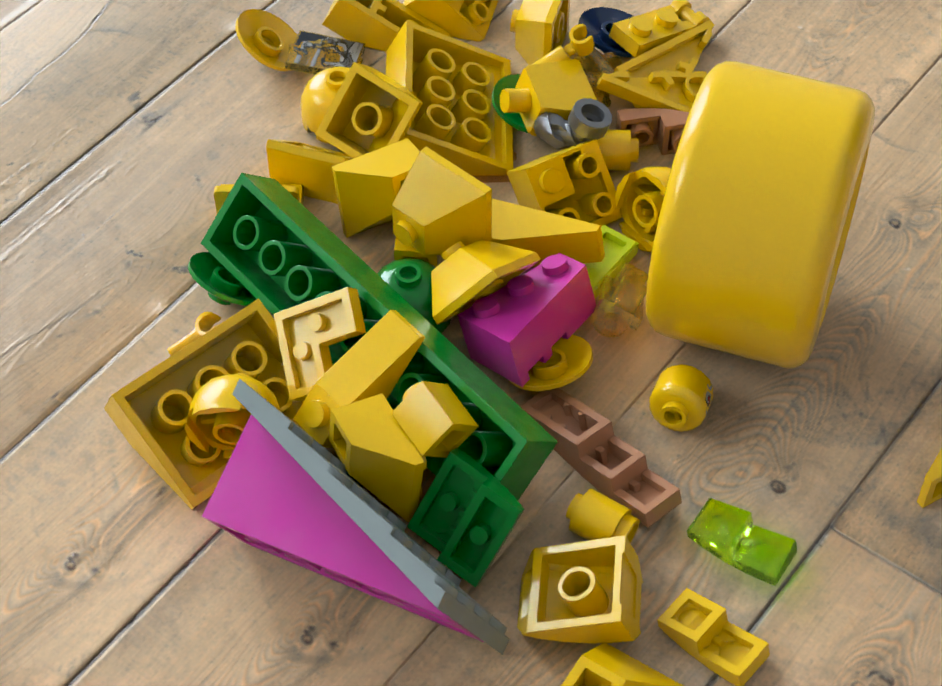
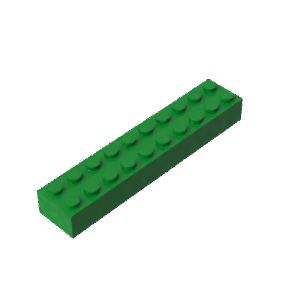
[201,173,558,500]

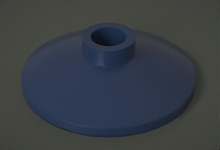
[578,7,634,57]

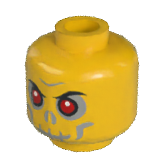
[649,364,713,432]

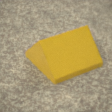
[266,139,353,204]

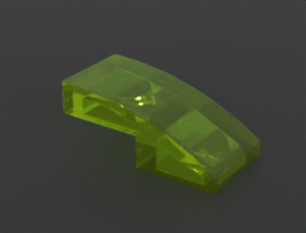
[687,498,797,586]

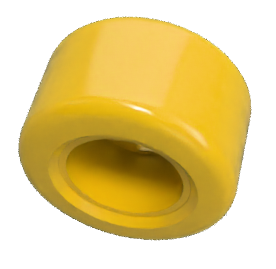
[646,61,875,368]

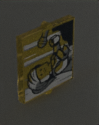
[285,30,365,75]

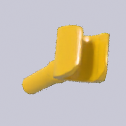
[167,312,221,355]

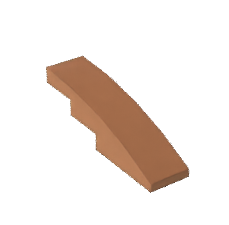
[520,388,682,528]

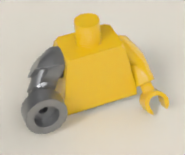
[500,24,612,149]

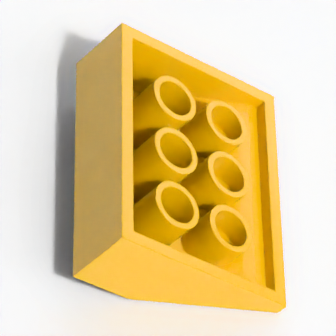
[385,20,514,177]
[104,298,305,510]

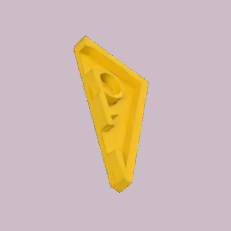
[612,20,715,108]
[596,71,707,112]

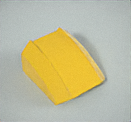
[517,535,643,643]

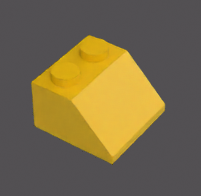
[315,62,423,158]

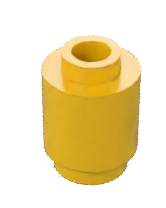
[589,130,639,171]
[566,489,640,543]

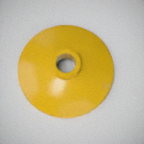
[235,9,304,72]
[509,334,593,391]

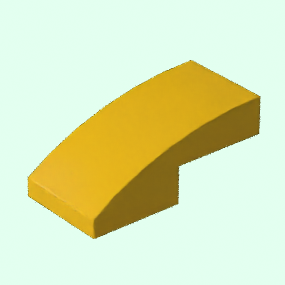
[657,588,770,686]

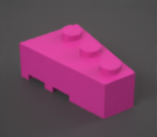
[457,253,597,387]

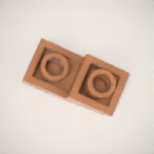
[616,108,689,155]

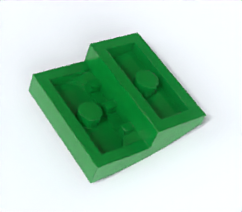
[407,447,524,588]

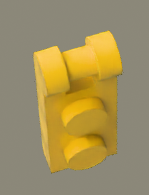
[609,0,710,58]

